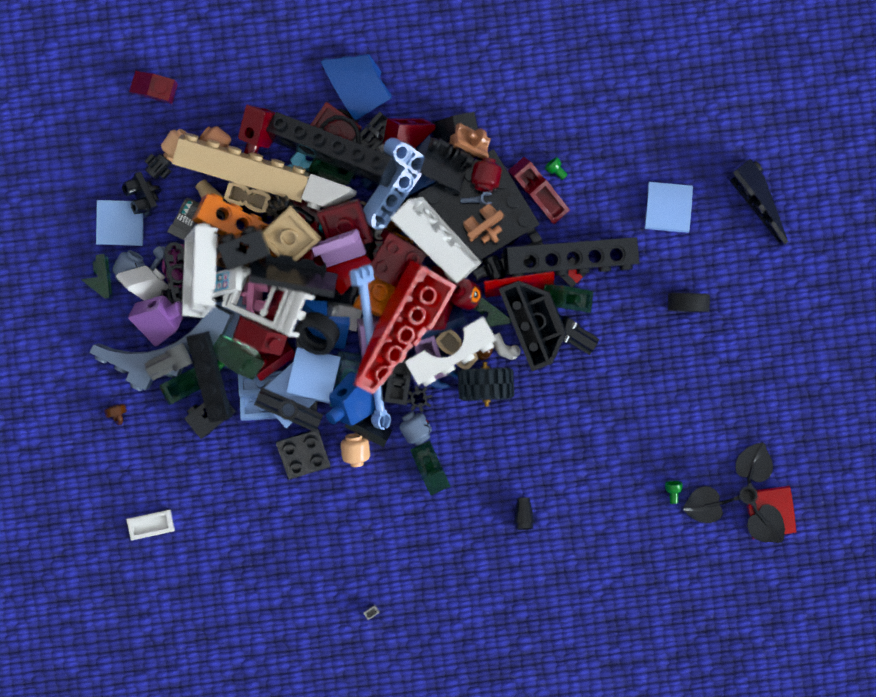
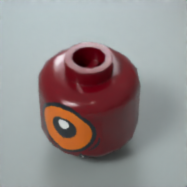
[450,278,482,310]

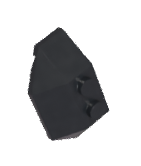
[499,281,567,371]

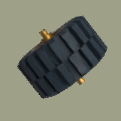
[458,362,514,406]

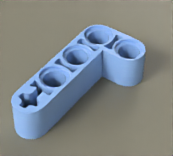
[363,138,425,230]

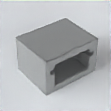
[363,605,380,620]

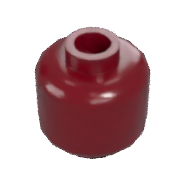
[471,158,502,192]

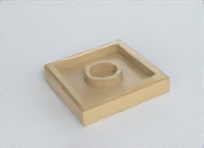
[263,206,322,261]

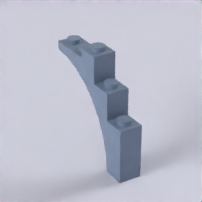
[90,304,234,391]

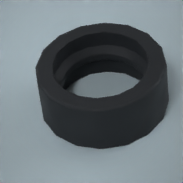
[667,293,710,312]
[295,312,340,355]

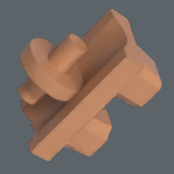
[450,123,491,159]
[463,204,504,243]

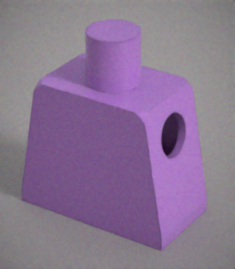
[128,295,183,347]

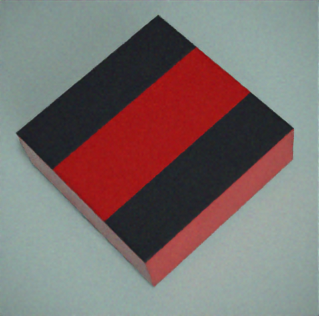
[560,257,587,288]

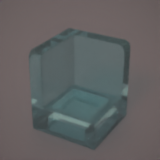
[335,351,362,384]

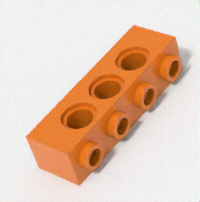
[192,193,277,258]

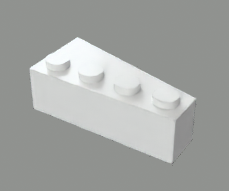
[391,197,482,283]

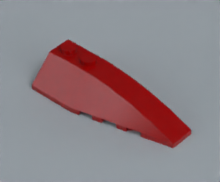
[354,260,456,394]

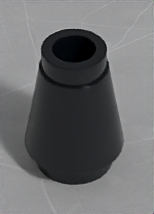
[513,497,535,530]

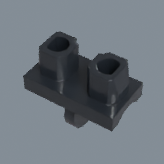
[353,112,387,150]
[122,172,162,217]

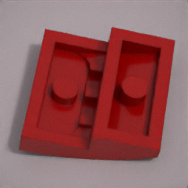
[747,486,796,539]

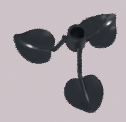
[683,442,785,543]

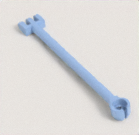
[350,264,391,430]

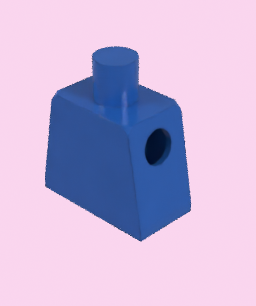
[326,371,376,426]

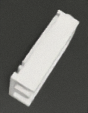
[182,224,218,318]
[221,265,314,338]

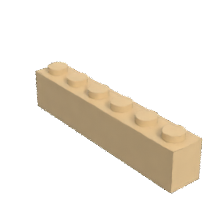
[172,133,309,202]

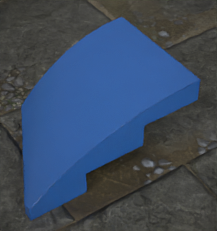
[321,54,392,120]
[293,300,350,349]

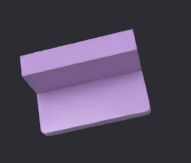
[312,229,366,267]

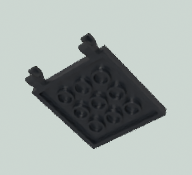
[418,149,542,280]

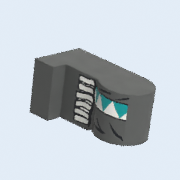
[167,197,200,240]

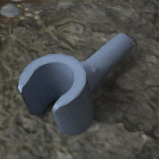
[460,192,492,206]
[150,246,165,271]

